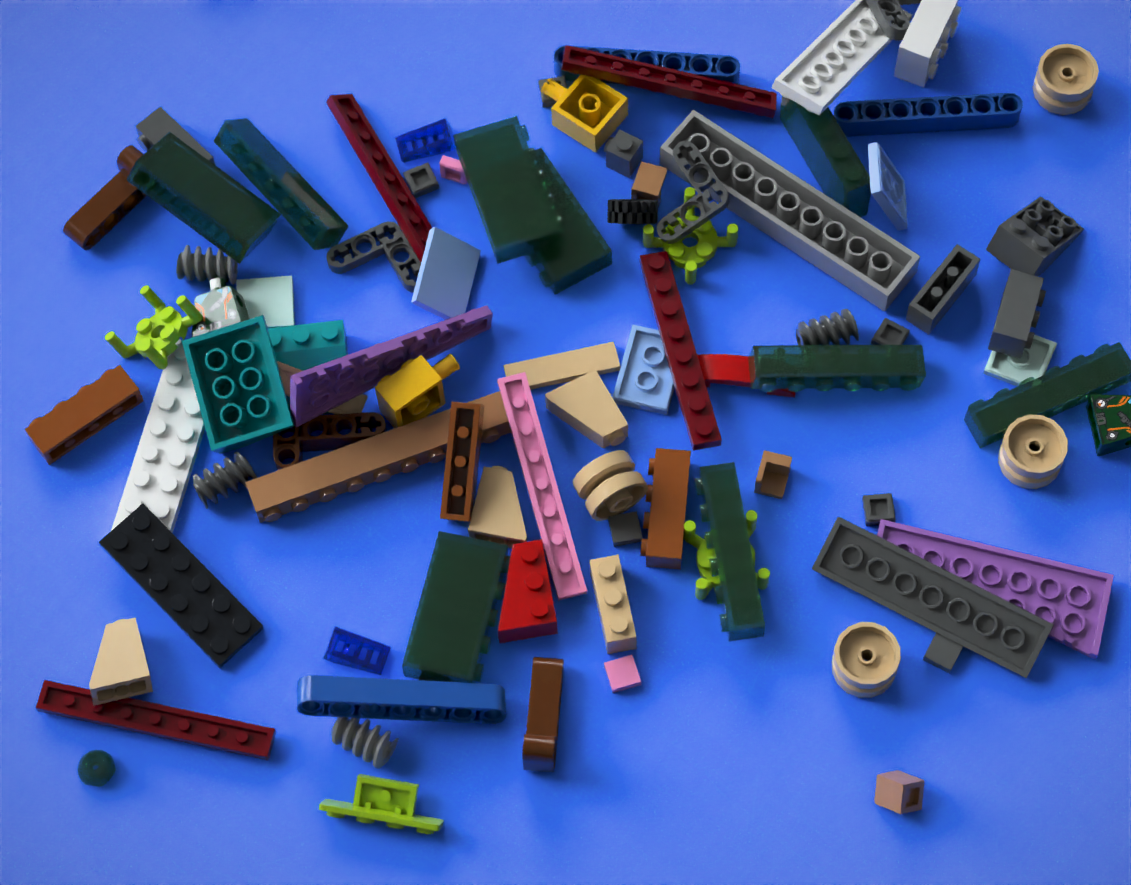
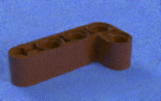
[63,145,159,250]
[273,412,387,470]
[522,657,564,773]

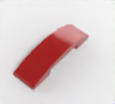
[697,354,798,398]

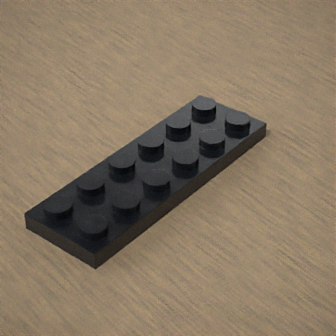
[99,503,263,669]

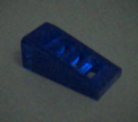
[395,118,457,163]
[323,626,391,675]

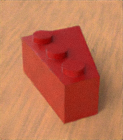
[498,539,558,644]

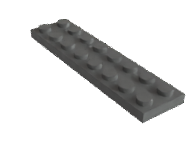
[812,516,1054,678]

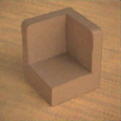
[631,161,667,207]
[754,450,792,499]
[874,770,925,814]

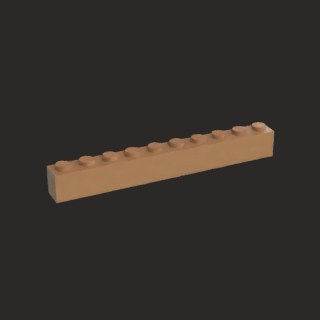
[245,391,511,523]

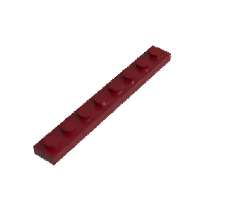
[561,45,777,118]
[326,94,432,262]
[639,251,722,451]
[35,680,276,761]

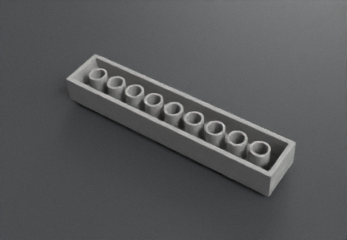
[660,109,920,312]

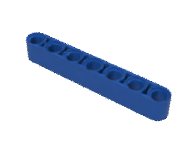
[554,46,740,84]
[832,93,1023,137]
[297,675,506,724]

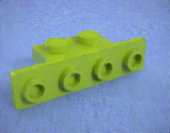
[319,774,444,834]

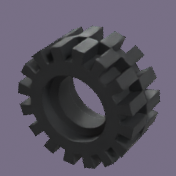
[607,199,658,224]

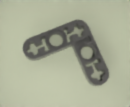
[865,0,922,41]
[657,141,730,244]
[326,221,421,293]

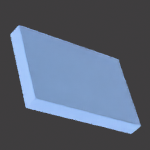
[868,142,908,231]
[411,227,481,320]
[612,324,675,415]

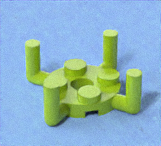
[643,187,738,285]
[105,285,202,370]
[684,510,770,600]

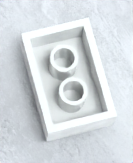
[894,0,962,88]

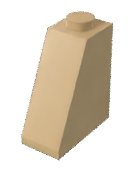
[545,369,628,448]
[468,466,527,549]
[89,617,153,706]

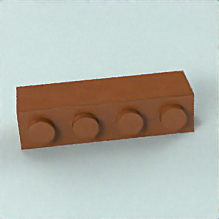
[24,365,144,465]
[440,401,484,522]
[641,448,691,570]

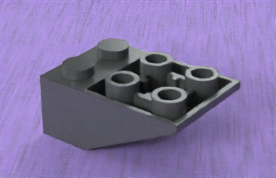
[986,196,1084,276]

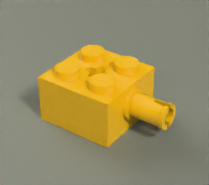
[541,74,628,153]
[375,354,460,428]

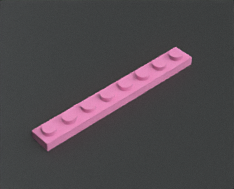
[497,372,587,601]

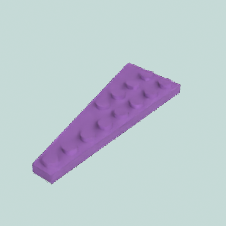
[290,305,493,427]
[877,519,1114,659]

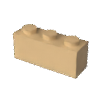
[589,554,637,654]

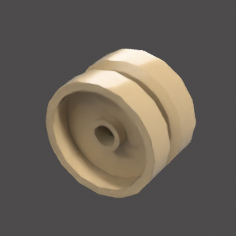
[1033,44,1099,115]
[998,414,1068,489]
[573,450,648,521]
[832,622,901,698]

